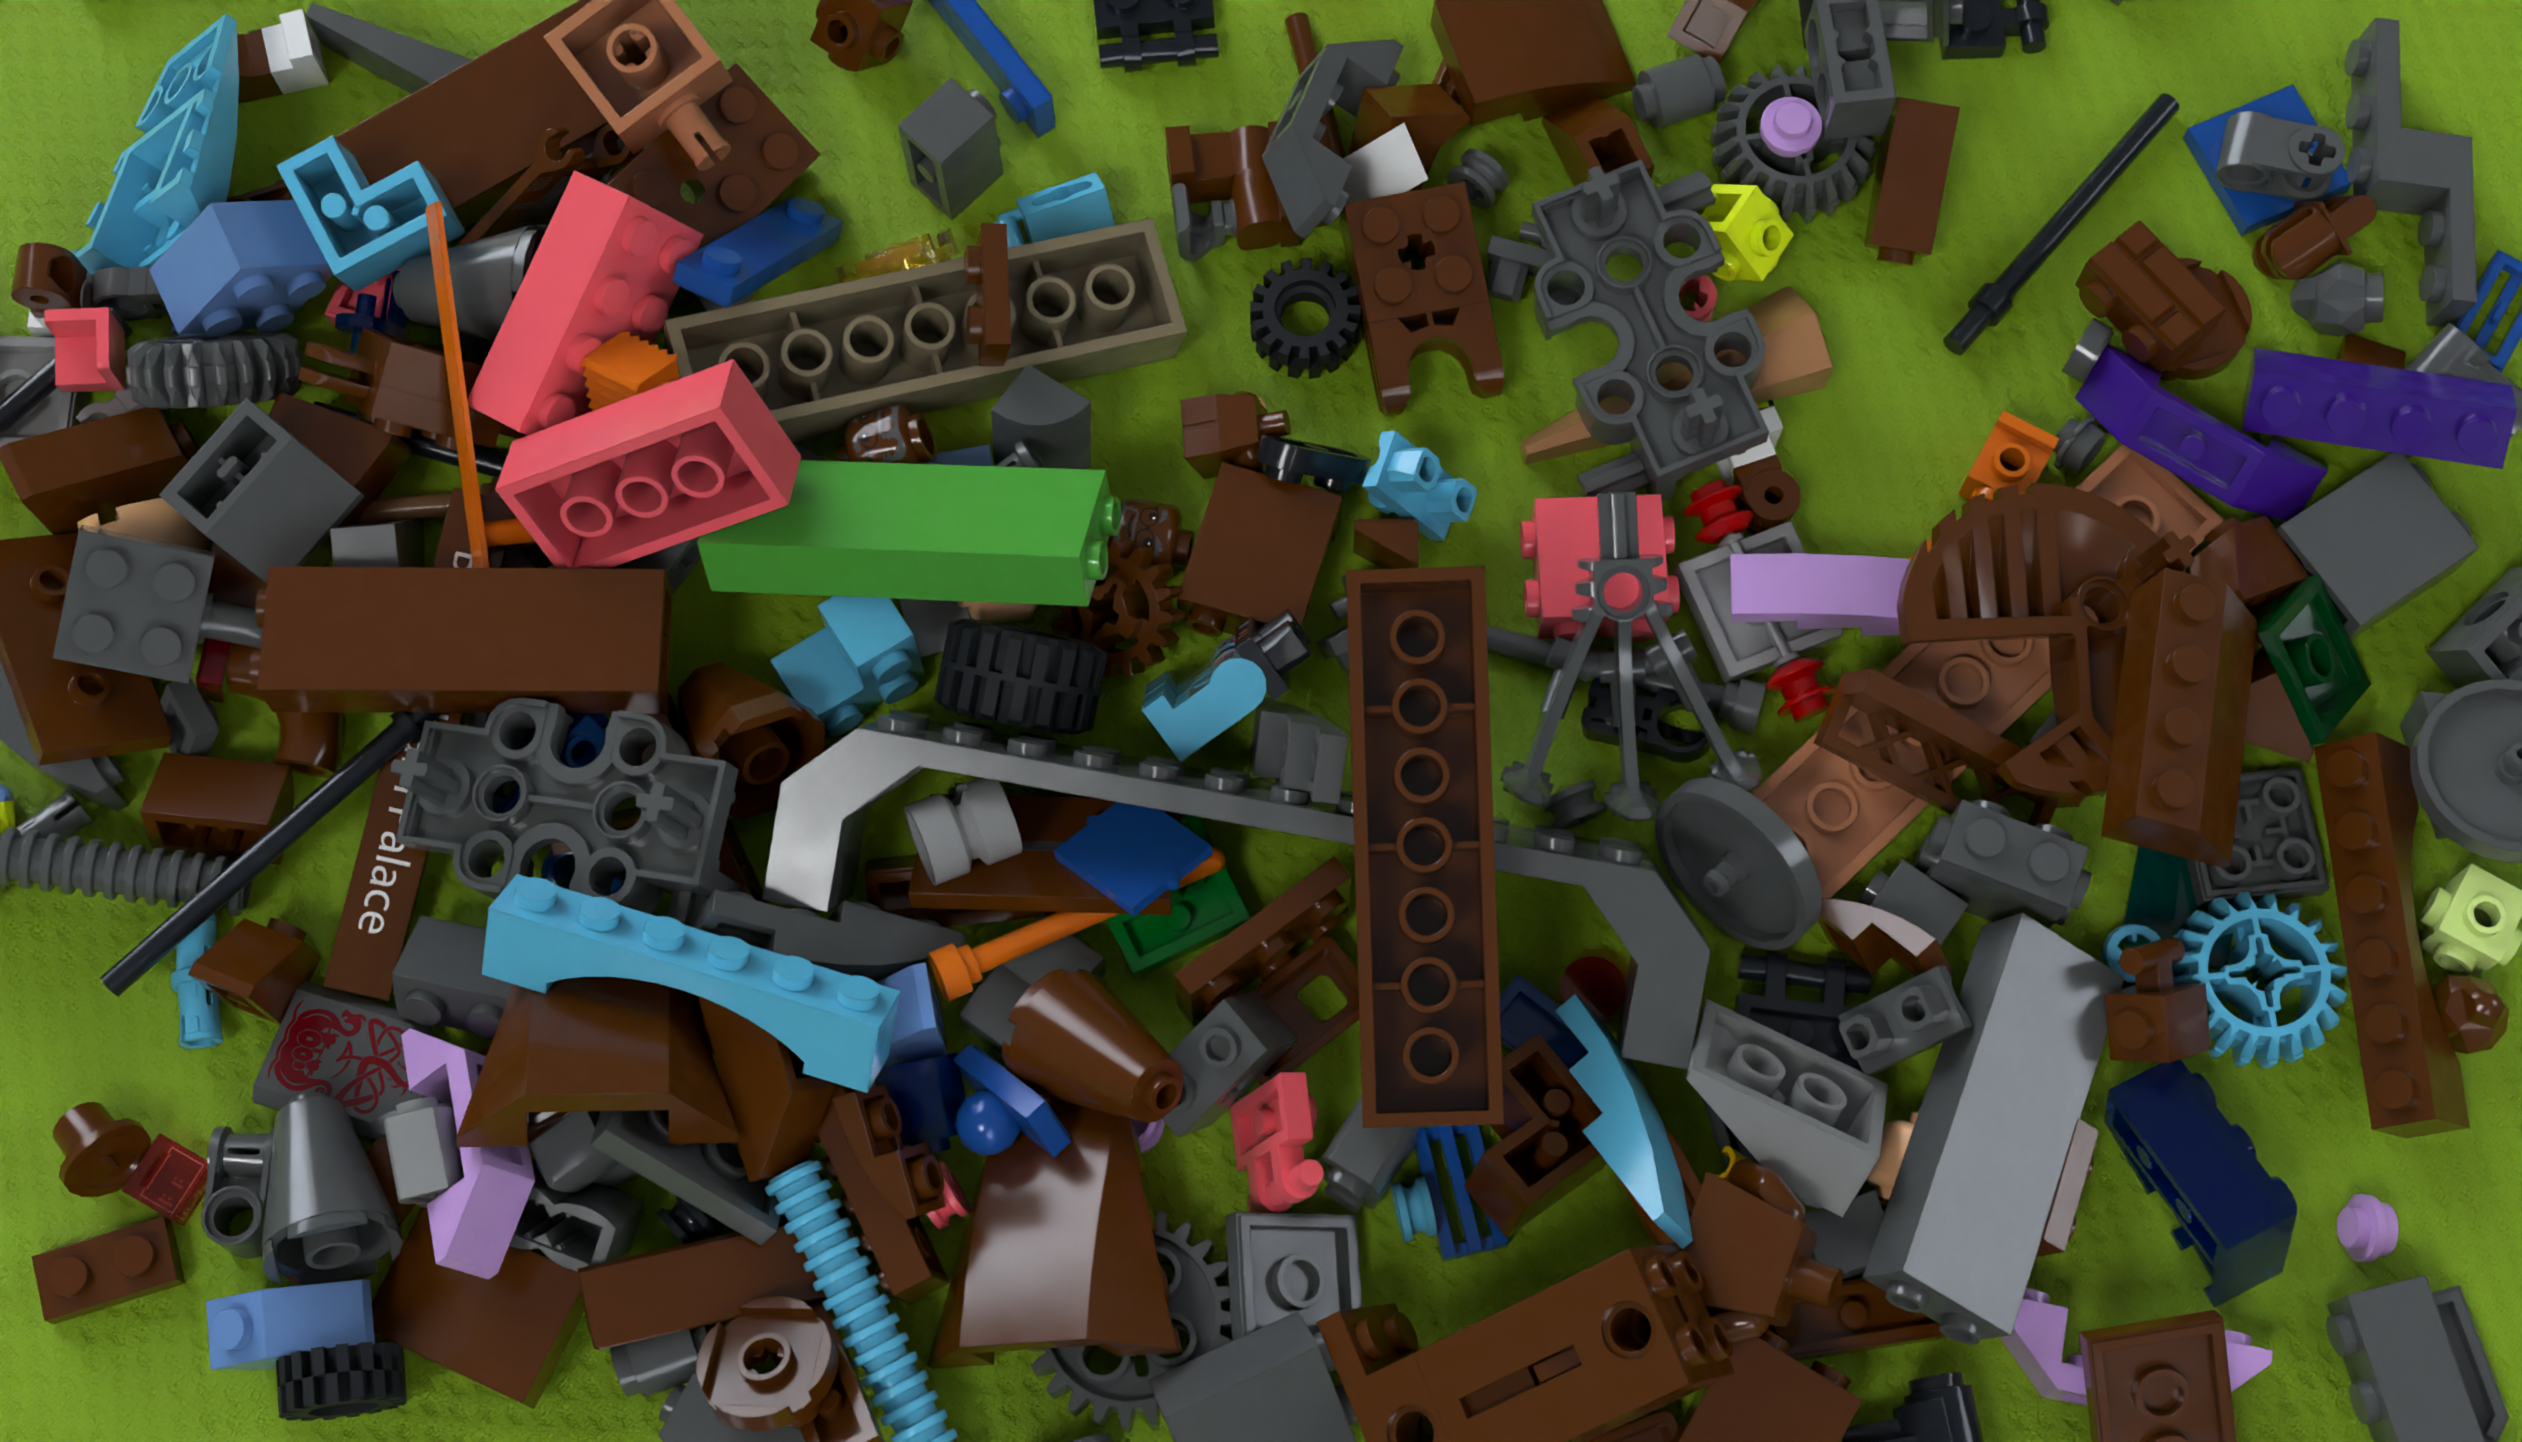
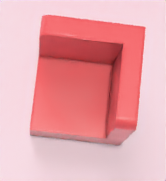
[44,307,125,392]

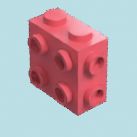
[1520,494,1680,644]

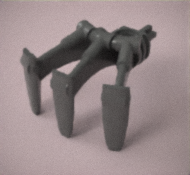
[1500,491,1762,821]

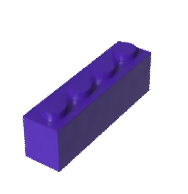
[2242,348,2517,469]

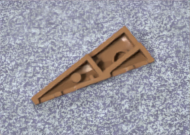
[1520,286,1833,464]

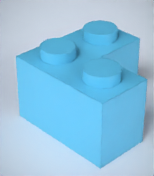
[276,136,466,292]
[770,596,925,737]

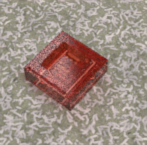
[122,1133,208,1226]

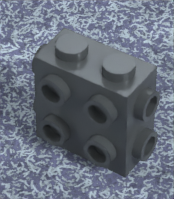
[1914,799,2092,929]

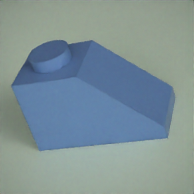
[876,962,949,1069]
[206,1279,375,1370]

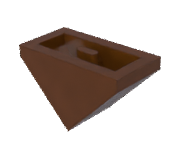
[1348,83,1471,163]
[2245,655,2314,763]

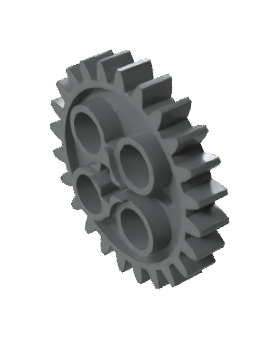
[1029,1211,1232,1432]

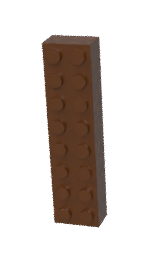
[1346,566,1504,1128]

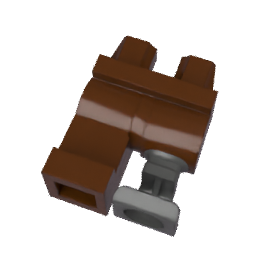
[1165,121,1331,261]

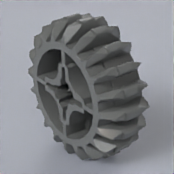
[1710,64,1875,224]
[125,331,303,409]

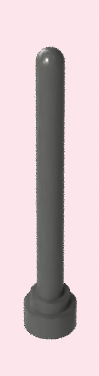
[1487,625,1766,733]

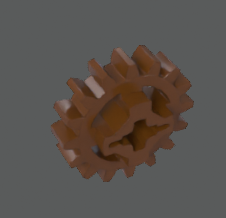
[1051,539,1185,678]

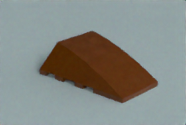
[456,977,738,1147]
[927,1096,1182,1369]

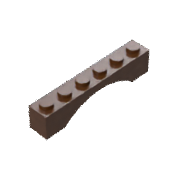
[2314,732,2470,1139]

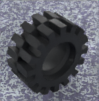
[1250,258,1361,379]
[276,1342,407,1421]

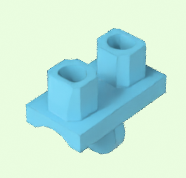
[1362,431,1477,541]

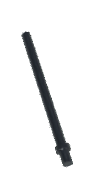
[100,711,443,997]

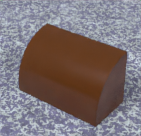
[140,752,294,865]

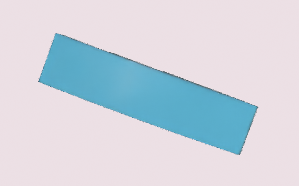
[1556,994,1693,1249]

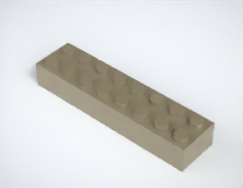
[663,218,1187,442]

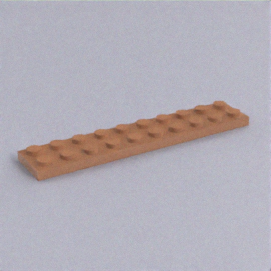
[1752,444,2224,899]

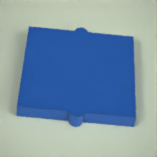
[1054,802,1213,917]

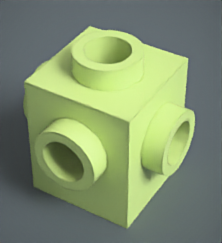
[2419,863,2522,978]

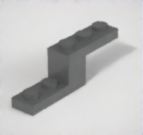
[2345,18,2477,327]

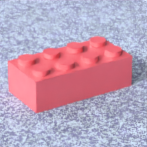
[467,170,704,435]
[495,359,801,569]

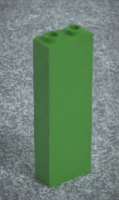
[697,460,1121,606]

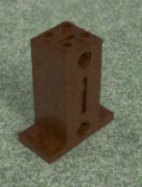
[1317,1243,1735,1442]

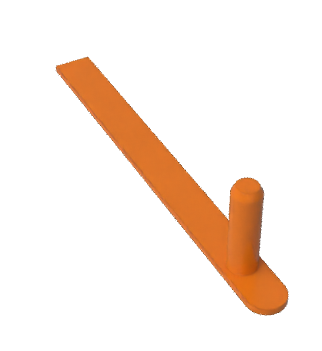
[425,202,535,568]

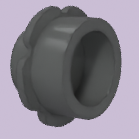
[2053,417,2108,475]

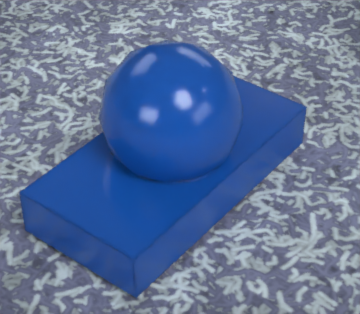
[953,1044,1071,1158]

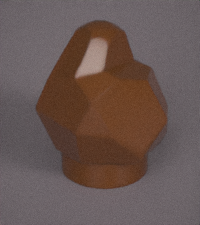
[2432,975,2509,1054]

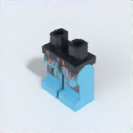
[1142,608,1311,762]

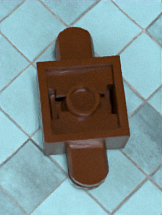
[297,327,527,451]

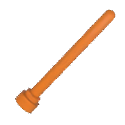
[927,847,1226,1002]

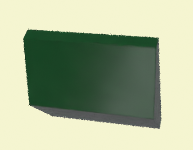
[2255,574,2371,745]

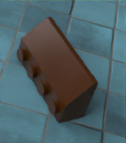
[2101,567,2258,868]

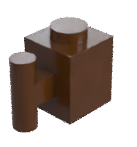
[2105,937,2211,1063]

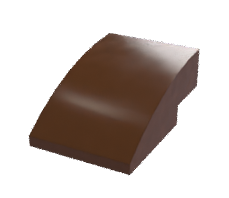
[1430,0,1637,127]
[372,1208,585,1409]

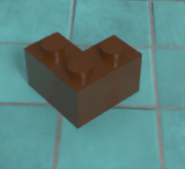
[1464,1034,1607,1238]

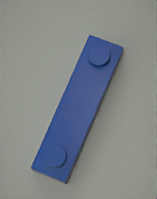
[928,0,1055,138]
[673,198,844,308]

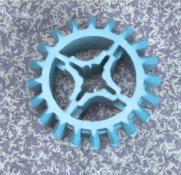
[2172,891,2348,1069]

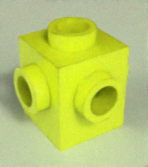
[1696,184,1794,281]

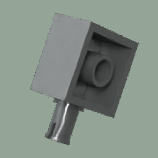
[53,525,263,684]

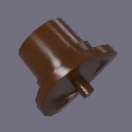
[53,1102,151,1197]

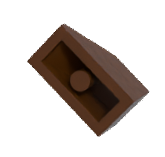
[2190,515,2309,615]
[188,918,321,1025]

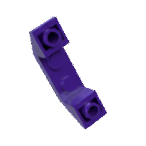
[2075,343,2328,521]

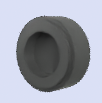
[2062,318,2114,382]

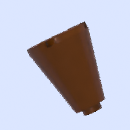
[1002,968,1184,1123]

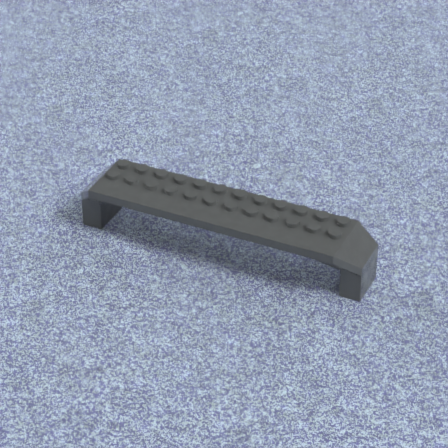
[762,710,1710,1069]

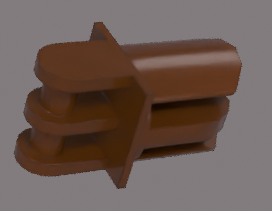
[2252,195,2376,280]

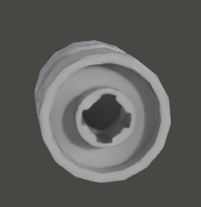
[904,777,1022,885]

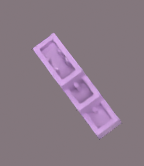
[1730,553,1911,636]

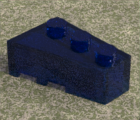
[2104,1059,2297,1308]

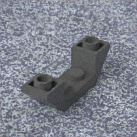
[1262,39,1403,239]

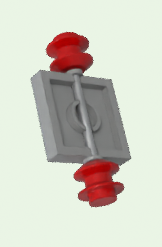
[1673,480,1844,723]

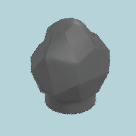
[2290,260,2383,337]

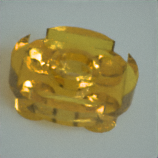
[834,228,958,283]

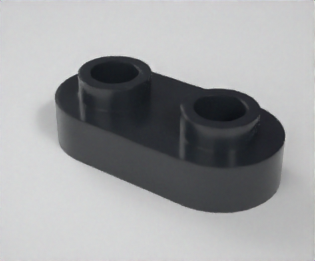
[1255,434,1371,493]

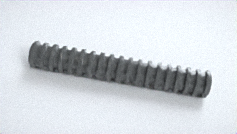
[0,827,252,916]

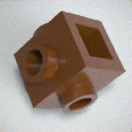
[810,0,913,72]

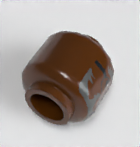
[838,404,937,464]
[1108,498,1193,583]

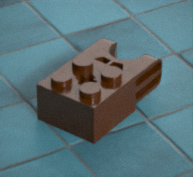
[1339,182,1504,417]

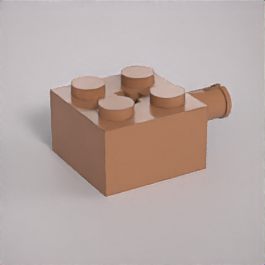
[544,0,733,171]

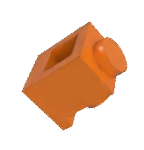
[1958,410,2060,503]

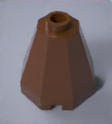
[678,661,825,821]

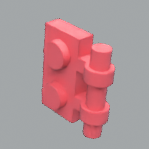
[1230,1072,1324,1213]

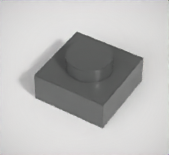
[160,678,220,757]

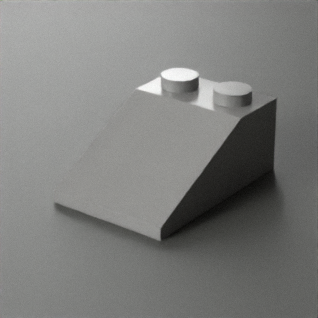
[1686,999,1888,1217]

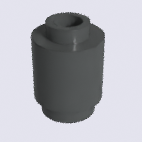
[1632,54,1726,129]
[610,1325,710,1398]

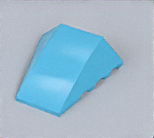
[72,14,239,275]

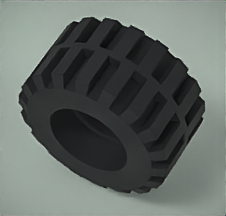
[934,619,1107,734]

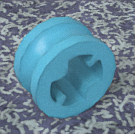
[2101,924,2161,983]
[1391,1177,1437,1243]

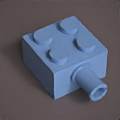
[149,200,333,337]

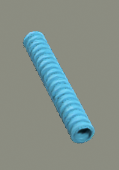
[765,1160,958,1442]

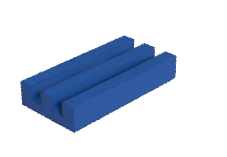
[2454,250,2522,373]
[1414,1125,1509,1262]

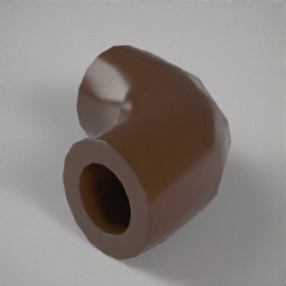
[226,643,346,778]

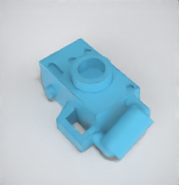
[993,172,1115,248]

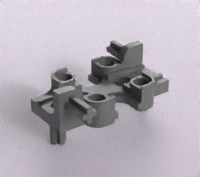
[1532,159,1769,502]
[391,698,741,926]

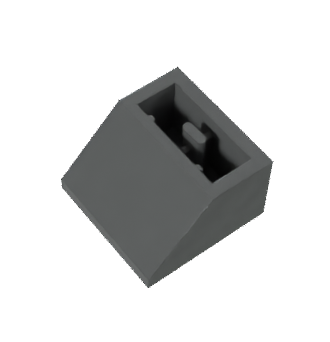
[159,397,365,583]

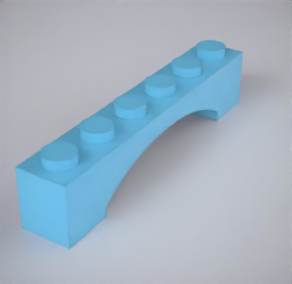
[482,874,901,1093]

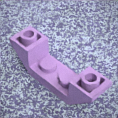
[401,1028,535,1280]
[1999,1288,2273,1407]

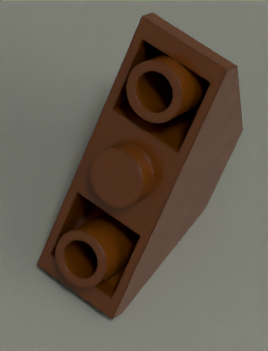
[698,996,834,1183]

